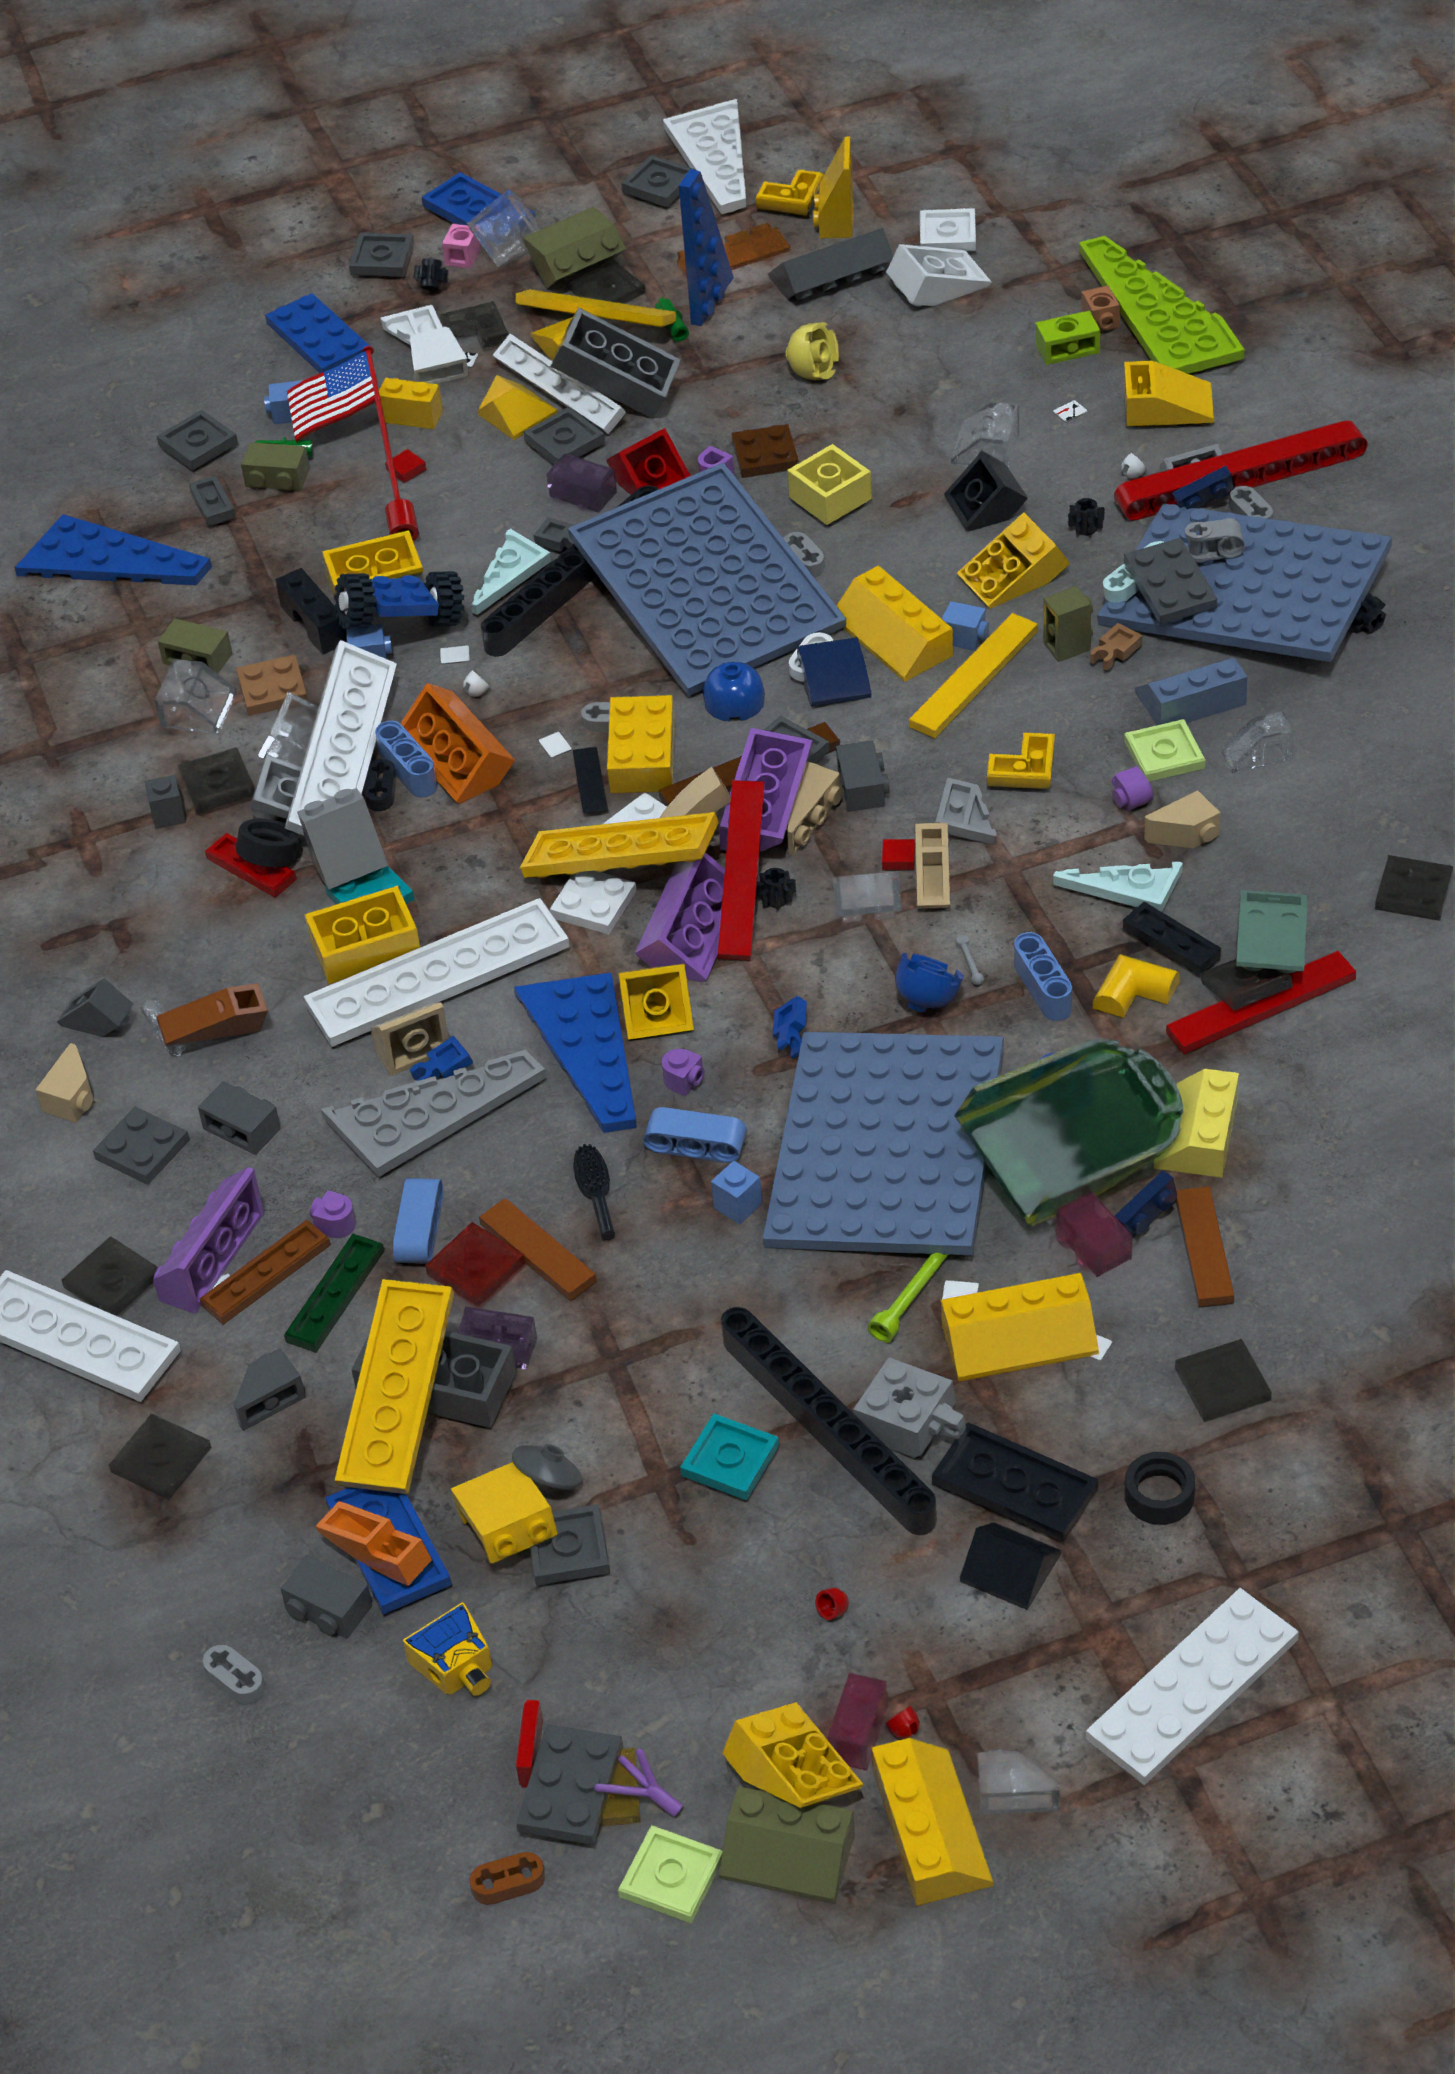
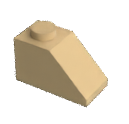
[1144,790,1221,849]
[36,1043,93,1123]

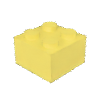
[787,444,872,525]

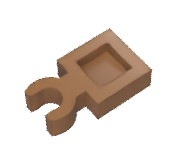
[1090,623,1143,670]

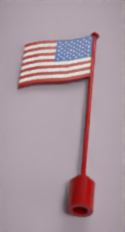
[287,346,419,542]

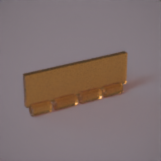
[677,222,790,278]

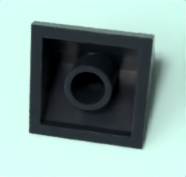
[960,1522,1061,1610]

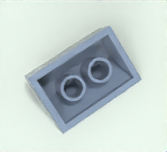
[1135,658,1248,725]

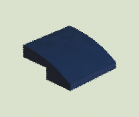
[797,637,872,707]

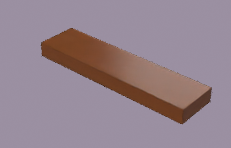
[1175,1186,1235,1307]
[479,1198,597,1301]
[199,1220,331,1325]

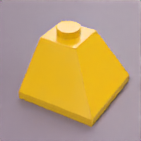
[618,964,694,1040]

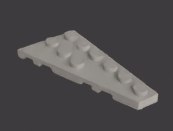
[321,1050,546,1177]

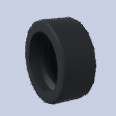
[236,818,299,868]
[1125,1451,1195,1525]

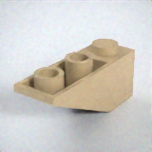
[787,761,843,855]

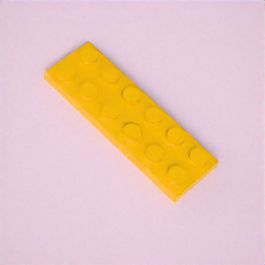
[520,812,719,878]
[335,1279,454,1494]

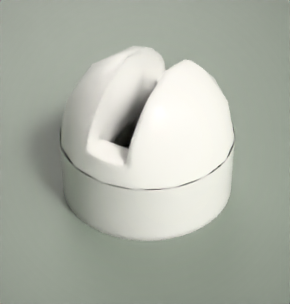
[1121,453,1147,479]
[463,670,490,697]

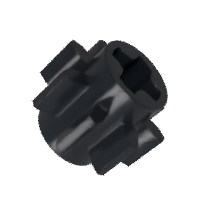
[413,258,449,291]
[1068,498,1105,535]
[1351,593,1386,631]
[756,868,796,908]

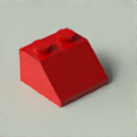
[606,428,691,495]

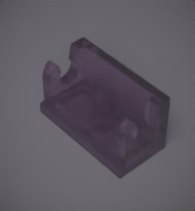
[457,1306,537,1370]

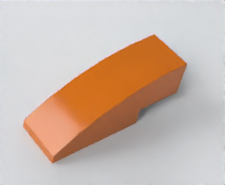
[315,1501,432,1586]

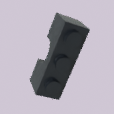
[275,568,347,655]

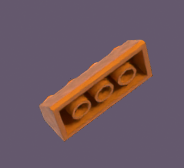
[400,683,515,804]

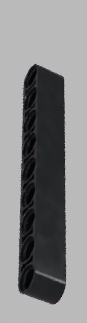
[481,485,659,657]
[721,1307,937,1535]

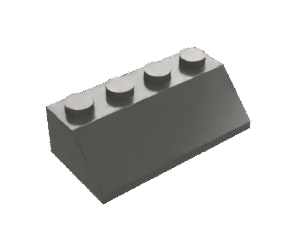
[768,228,893,301]

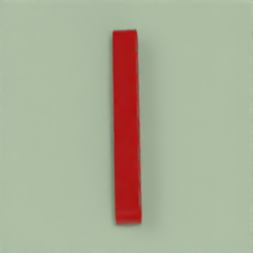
[1114,420,1368,520]

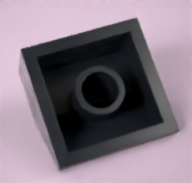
[944,451,1028,531]

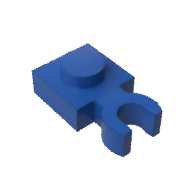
[409,1036,473,1081]

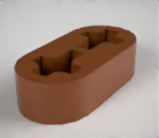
[470,1852,545,1905]

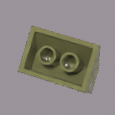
[522,206,626,289]
[719,1786,855,1904]

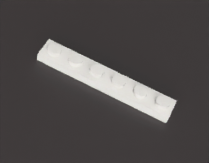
[493,334,626,434]

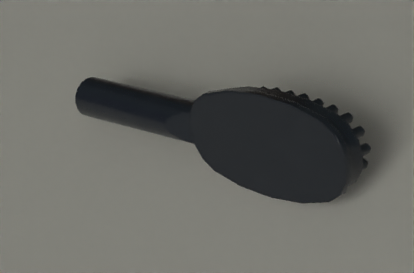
[573,1144,615,1240]

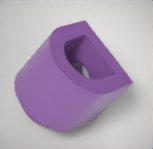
[698,445,734,475]
[1111,766,1153,811]
[662,1049,705,1096]
[310,1190,356,1238]

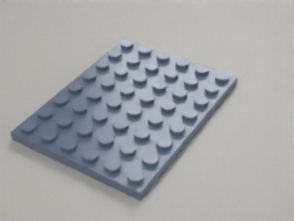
[568,462,846,696]
[1097,504,1392,662]
[763,1032,1004,1255]

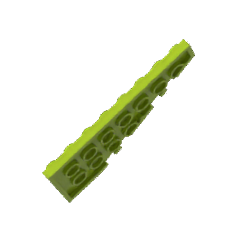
[1079,236,1245,374]

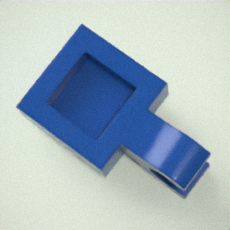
[773,995,807,1059]

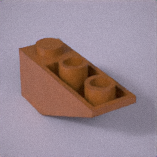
[157,983,268,1046]

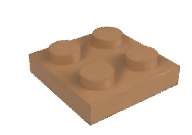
[236,655,308,716]

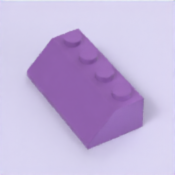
[720,728,812,852]
[635,852,725,982]
[153,1167,265,1314]

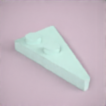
[471,529,551,615]
[1053,862,1183,912]

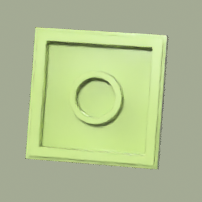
[1124,719,1206,782]
[618,1825,723,1924]

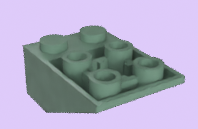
[1236,890,1307,974]

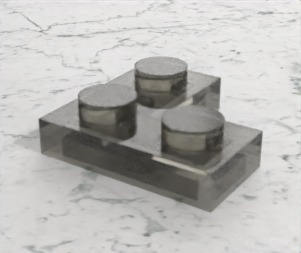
[440,301,509,348]

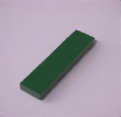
[284,1233,384,1353]

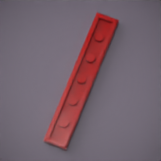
[718,780,765,961]
[1166,951,1357,1055]

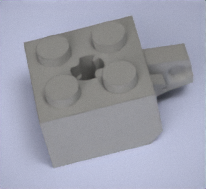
[853,1358,966,1458]

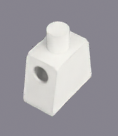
[410,321,468,384]

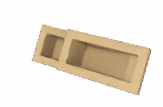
[659,767,731,818]
[915,823,950,909]

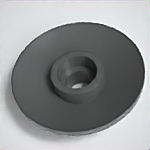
[512,1444,582,1489]

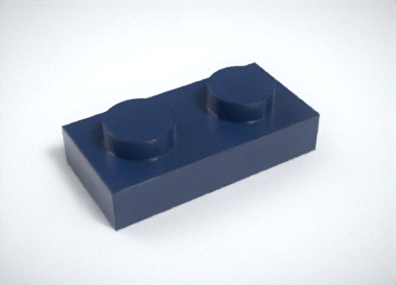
[1172,466,1234,510]
[1114,1170,1178,1242]

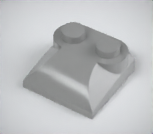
[250,755,302,820]

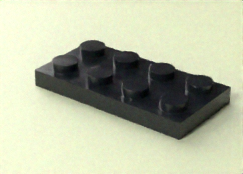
[932,1422,1098,1542]

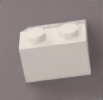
[886,244,991,307]

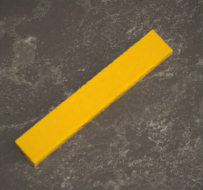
[516,289,676,327]
[909,613,1038,738]

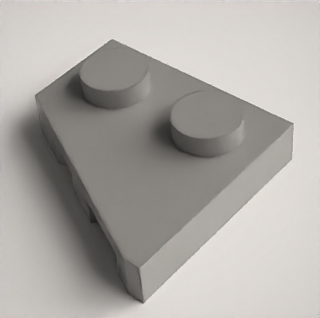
[935,778,996,845]

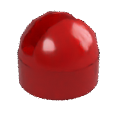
[815,1587,849,1620]
[885,1705,920,1739]

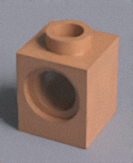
[1082,285,1120,332]

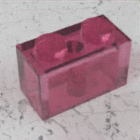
[1055,1191,1132,1277]
[827,1673,888,1771]

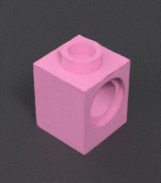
[442,224,481,269]

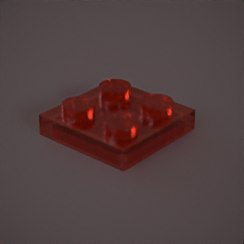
[425,1222,525,1307]

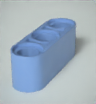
[375,721,437,797]
[1014,932,1072,1021]
[643,1107,747,1163]
[393,1178,443,1264]

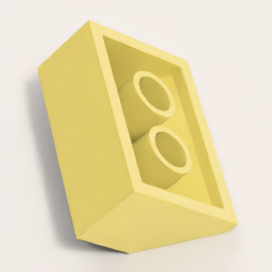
[1153,1069,1239,1178]

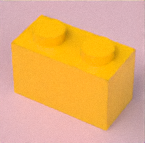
[379,378,443,429]

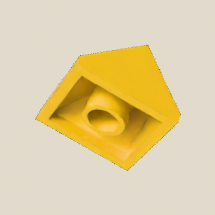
[478,375,558,440]

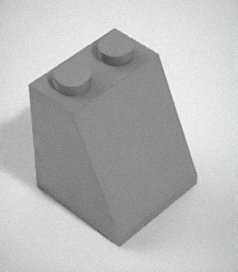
[297,788,388,889]

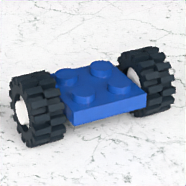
[334,571,464,629]

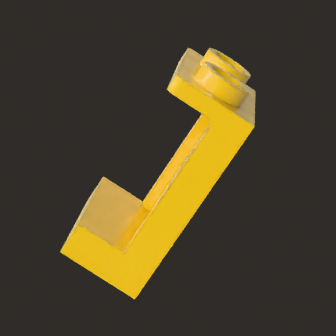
[451,1462,558,1563]

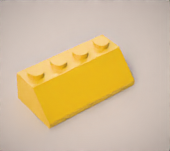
[837,565,953,682]
[941,1273,1099,1382]
[871,1738,993,1906]

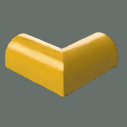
[756,170,824,216]
[987,733,1055,789]
[1093,954,1180,1018]

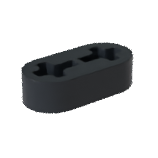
[364,759,396,811]

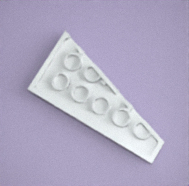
[663,99,747,214]

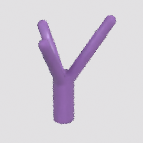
[594,1749,683,1817]

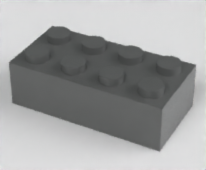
[550,307,680,419]
[351,1331,516,1428]

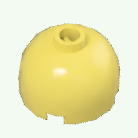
[786,322,839,380]

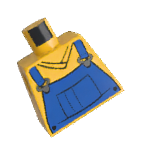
[403,1602,492,1696]

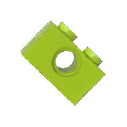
[1035,310,1100,365]

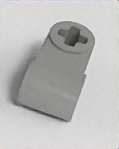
[1185,518,1245,562]

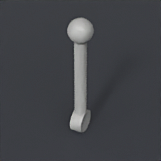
[956,935,984,986]

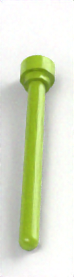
[867,1253,949,1343]

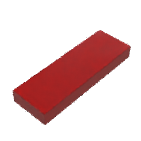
[205,833,297,898]

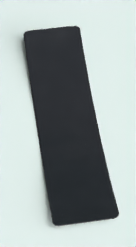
[573,747,608,813]

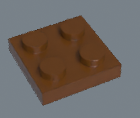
[731,424,799,478]

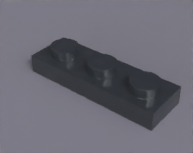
[1123,901,1221,975]

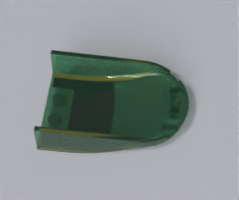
[954,1039,1184,1228]

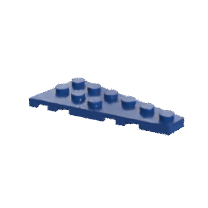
[679,169,734,326]
[14,514,212,585]
[514,972,637,1133]

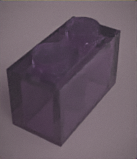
[546,454,617,513]

